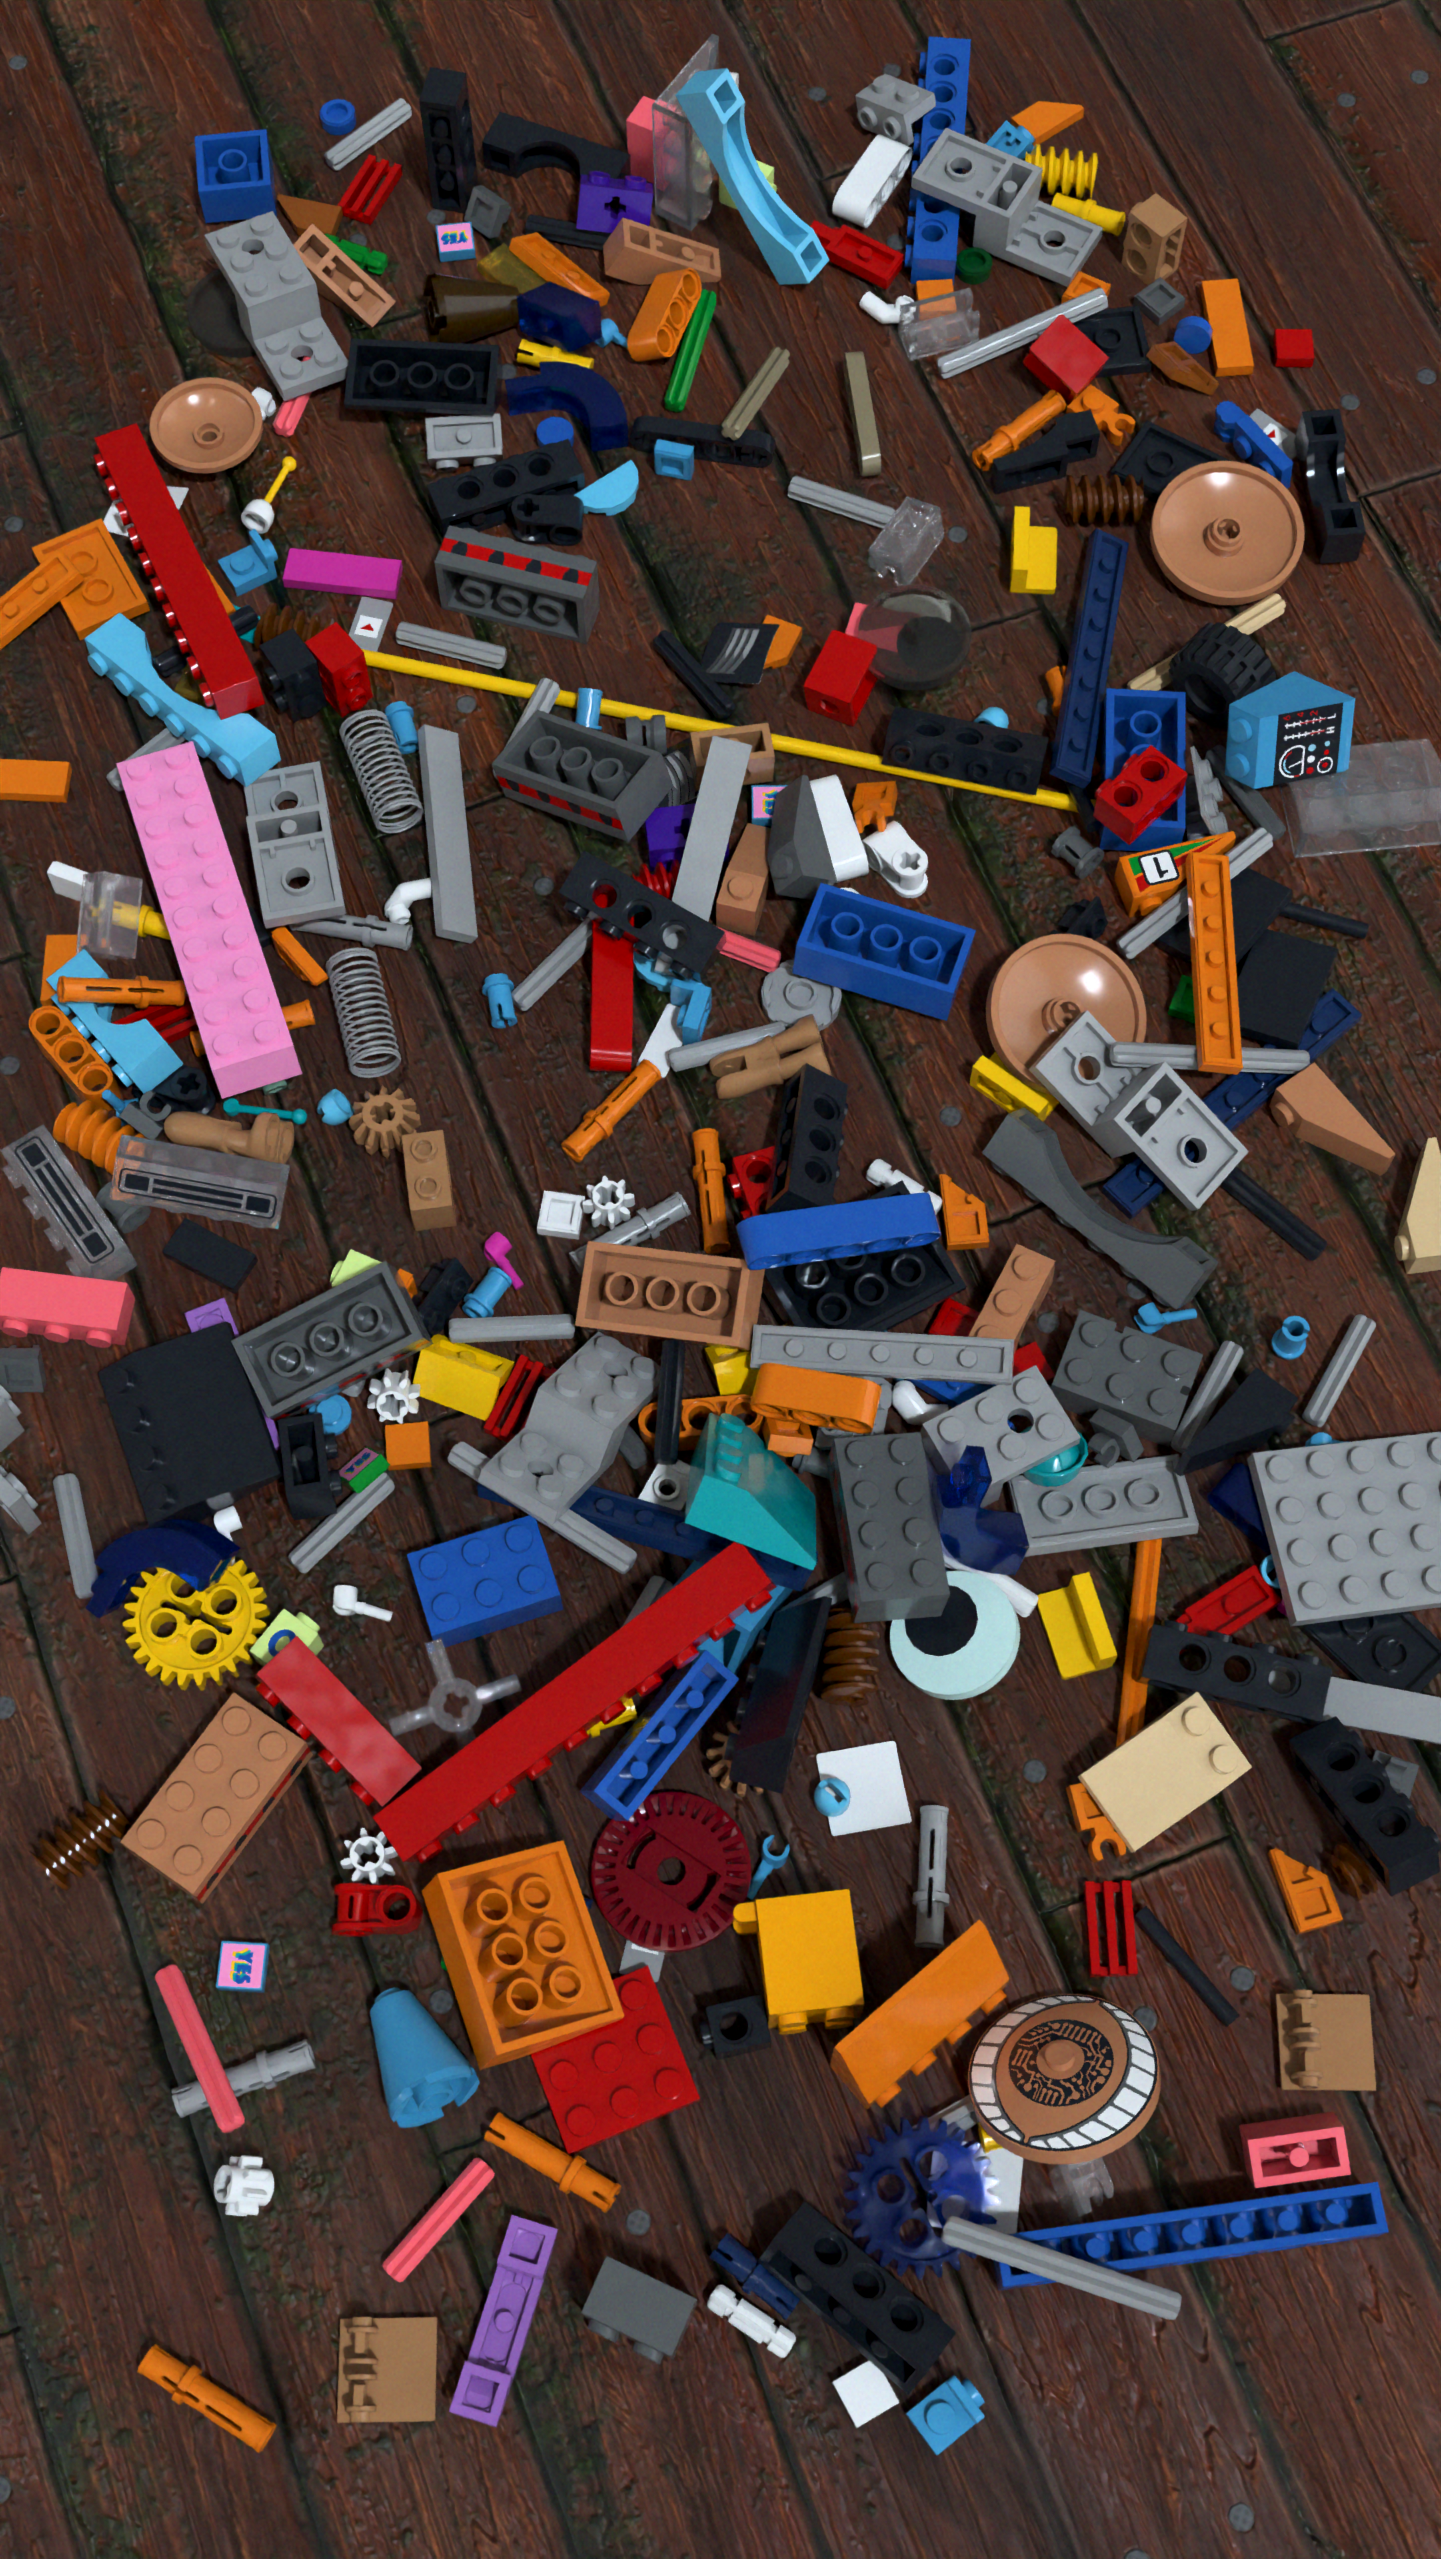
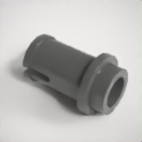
[791,1444,830,1479]

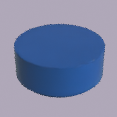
[320,99,356,135]
[1174,316,1212,354]
[537,417,574,448]

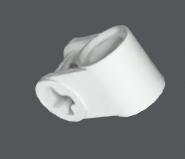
[862,821,928,898]

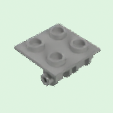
[1186,746,1229,841]

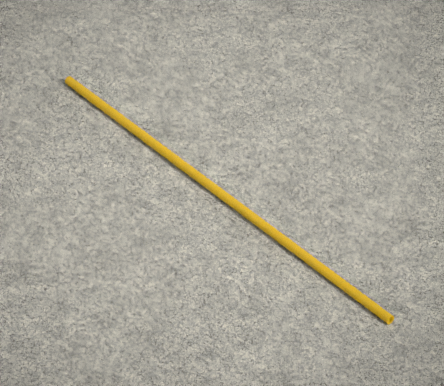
[361,649,1096,813]

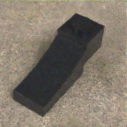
[990,410,1100,495]

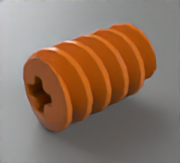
[53,1100,148,1179]

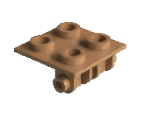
[1275,1989,1376,2091]
[337,2317,438,2423]

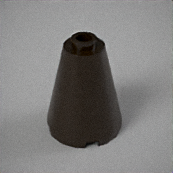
[423,273,527,344]

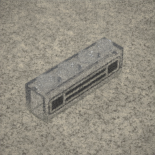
[0,1124,137,1281]
[110,1134,290,1229]

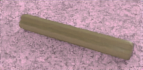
[721,347,790,440]

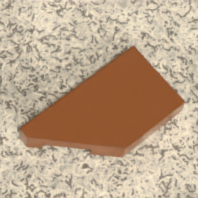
[277,194,343,236]
[1146,341,1219,395]

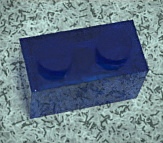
[517,281,602,352]

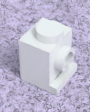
[638,1460,690,1512]

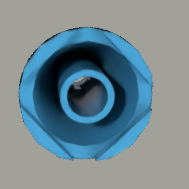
[370,1988,480,2128]

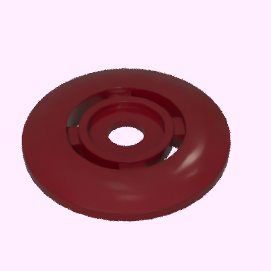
[591,1792,751,1953]

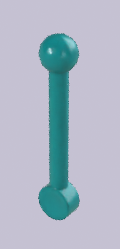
[223,1098,307,1125]

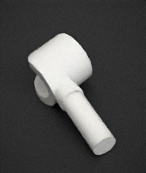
[252,387,276,421]
[214,1506,243,1566]
[333,1585,393,1622]

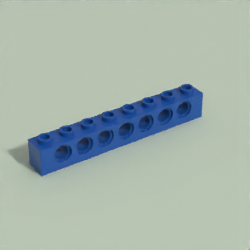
[904,37,971,286]
[993,2182,1389,2291]

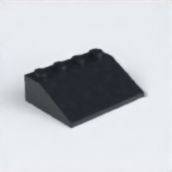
[762,1180,967,1332]
[98,1322,284,1534]

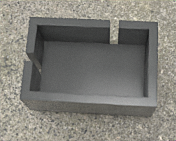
[1051,1310,1203,1448]

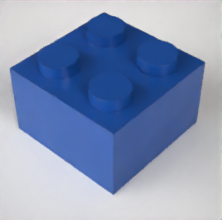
[194,129,277,223]

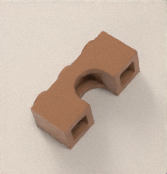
[968,1244,1055,1353]

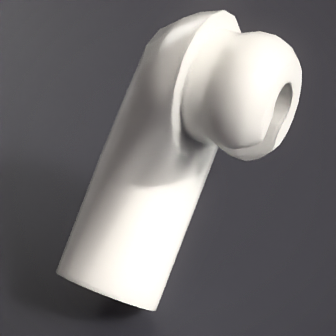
[859,291,915,324]
[384,877,432,925]
[892,1380,948,1425]

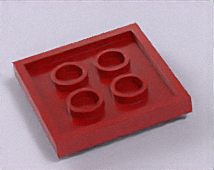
[531,1965,700,2156]

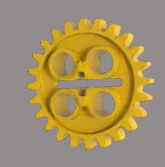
[123,1546,270,1691]

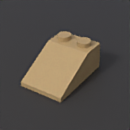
[1078,1691,1252,1853]

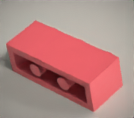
[0,1267,135,1348]

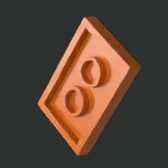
[32,518,150,641]

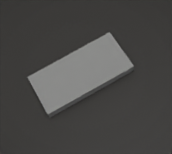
[1007,1454,1199,1557]

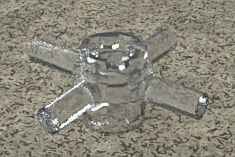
[388,1638,522,1749]

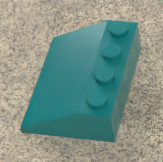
[684,1413,817,1570]

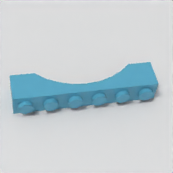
[675,68,829,285]
[84,612,281,787]

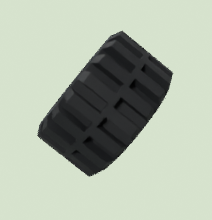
[1168,622,1276,730]

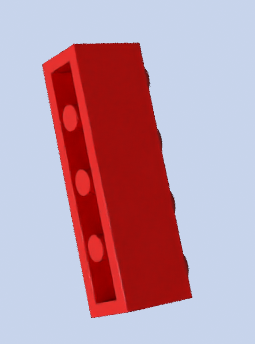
[254,1636,422,1807]

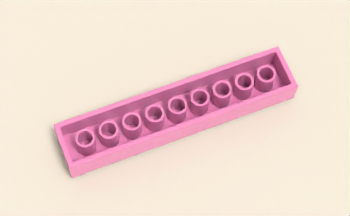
[116,741,302,1099]

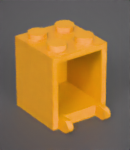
[733,1889,864,2034]

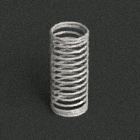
[339,709,424,833]
[325,947,401,1078]

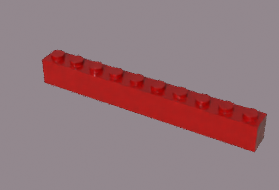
[93,423,265,720]
[373,1542,777,1864]

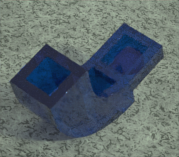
[505,361,629,452]
[931,1445,1030,1576]
[86,1519,241,1618]

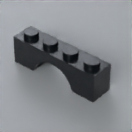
[482,111,631,208]
[1294,409,1366,564]

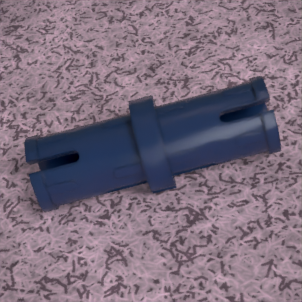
[709,2232,800,2320]

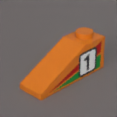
[1114,831,1236,918]

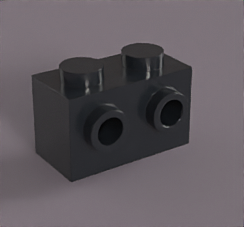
[259,628,327,724]
[278,1413,343,1521]

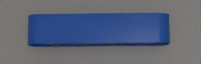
[736,1193,942,1270]

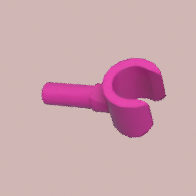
[484,1232,524,1291]

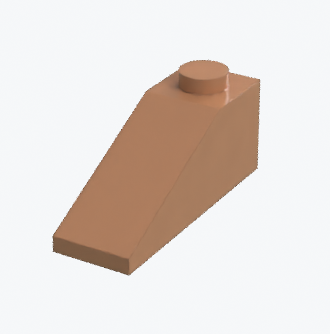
[603,217,721,285]
[293,223,396,330]
[716,823,772,936]
[1269,1062,1396,1176]

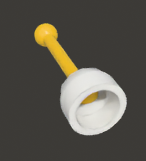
[241,456,297,534]

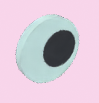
[890,1571,1020,1700]

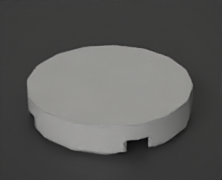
[761,959,842,1031]

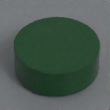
[955,247,992,285]

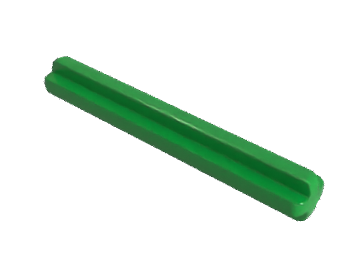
[664,289,717,413]

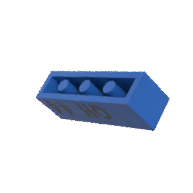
[579,1650,739,1821]

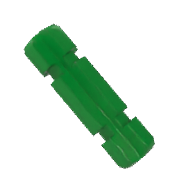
[324,233,388,275]

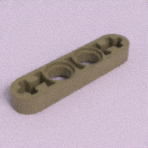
[843,351,881,477]

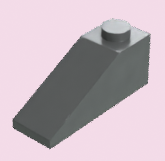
[767,775,837,900]

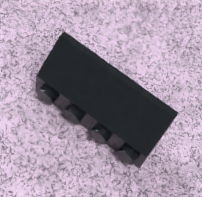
[344,338,503,416]
[724,1596,832,1794]

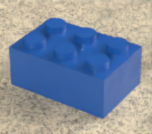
[407,1515,563,1650]

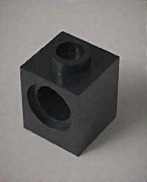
[699,1994,772,2060]

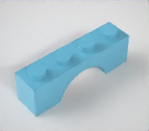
[46,949,183,1094]

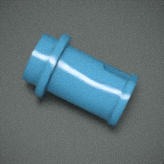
[575,688,603,732]
[385,701,419,754]
[482,973,518,1028]
[462,1267,512,1318]
[1271,1316,1310,1360]

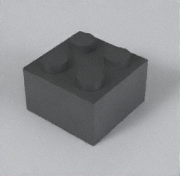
[581,2256,697,2365]

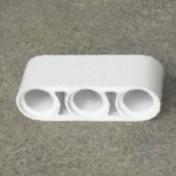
[832,134,913,228]
[810,774,869,883]

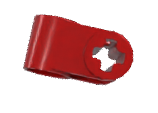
[332,1883,423,1937]

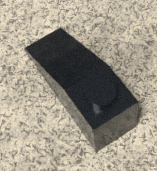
[1173,1367,1299,1476]

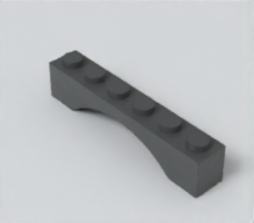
[982,1107,1219,1310]

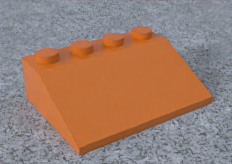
[422,1840,625,2070]
[830,1919,1010,2110]

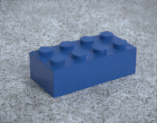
[1099,688,1186,852]
[792,883,976,1021]

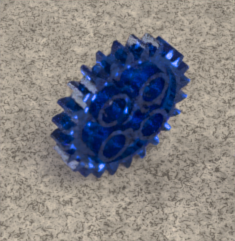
[843,2115,1000,2280]

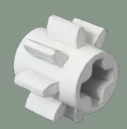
[582,1176,635,1230]
[367,1368,421,1424]
[340,1828,398,1885]
[214,2155,274,2216]

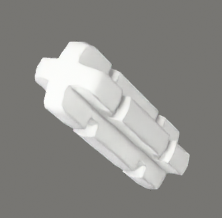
[866,1159,943,1214]
[707,2284,796,2358]

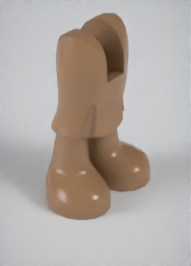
[709,1014,832,1099]
[164,1111,294,1167]

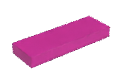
[283,548,403,599]

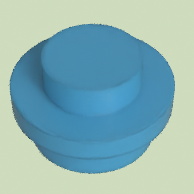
[308,1394,352,1435]

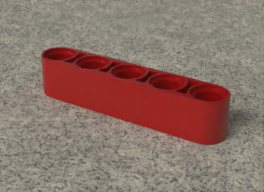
[589,892,634,1072]

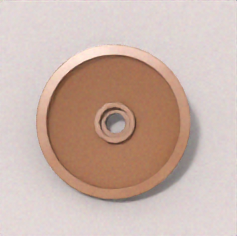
[150,377,263,474]

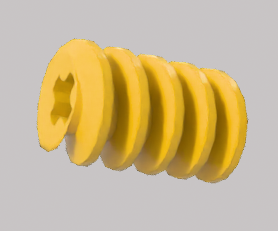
[1025,144,1098,199]

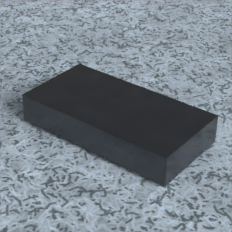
[162,1218,258,1295]

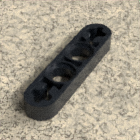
[630,416,776,468]

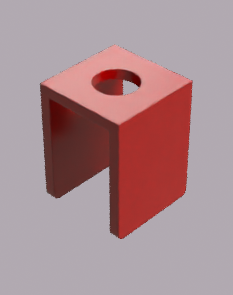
[1023,314,1109,406]
[803,630,881,727]

